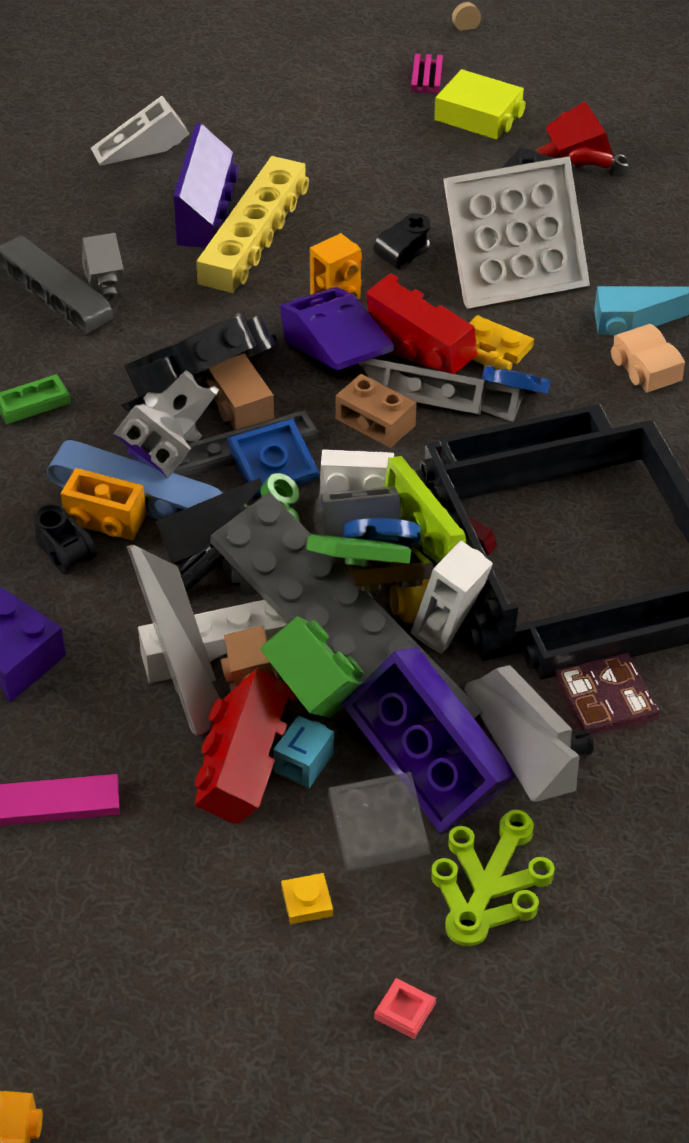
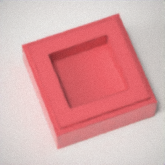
[374,978,436,1039]

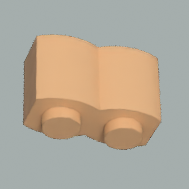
[611,324,685,393]

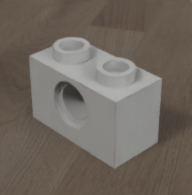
[82,233,124,300]

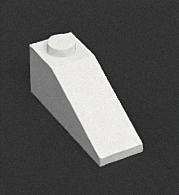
[91,96,189,166]
[410,541,493,654]

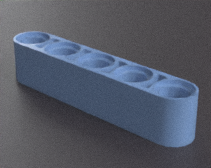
[46,440,222,520]

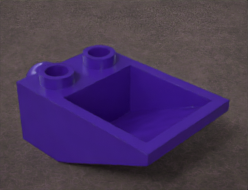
[280,287,394,370]

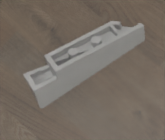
[358,359,525,422]
[127,545,220,737]
[464,665,579,802]

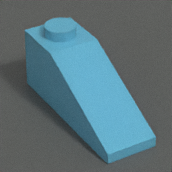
[594,286,689,336]

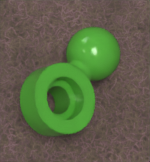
[261,473,300,522]

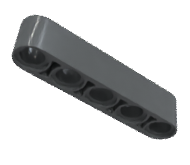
[0,235,113,335]

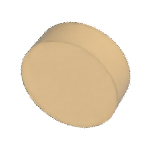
[452,2,481,31]

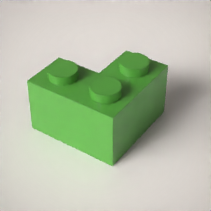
[259,616,364,718]

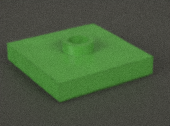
[306,534,411,566]

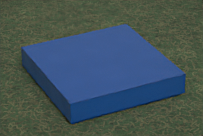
[227,418,320,499]

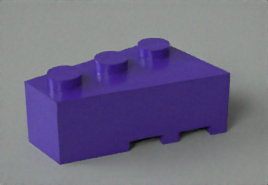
[0,587,66,703]

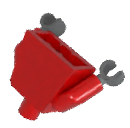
[536,101,629,177]

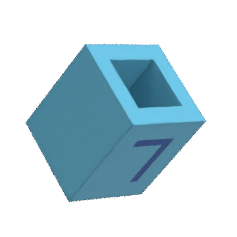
[273,716,334,788]

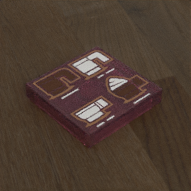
[555,653,660,737]

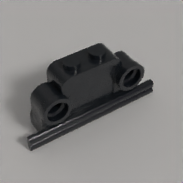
[121,312,277,410]

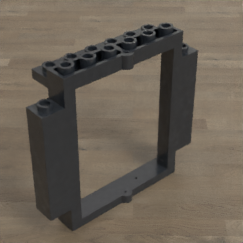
[415,404,689,680]

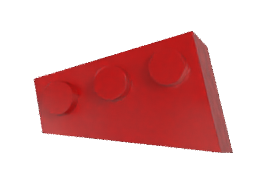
[366,273,478,374]
[194,668,296,824]

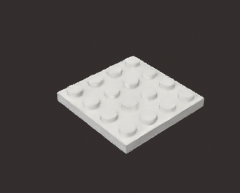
[443,156,590,309]

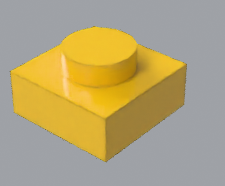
[281,873,333,924]

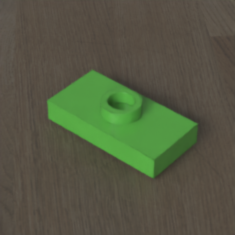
[0,374,71,425]

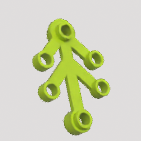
[431,810,555,946]

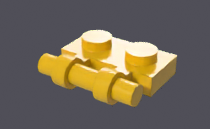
[470,315,534,372]

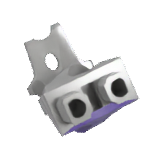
[113,370,219,479]

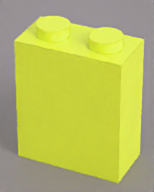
[434,69,526,139]

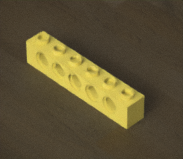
[196,156,309,293]

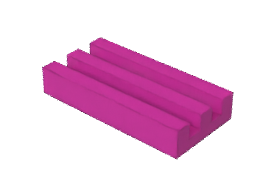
[411,54,443,94]

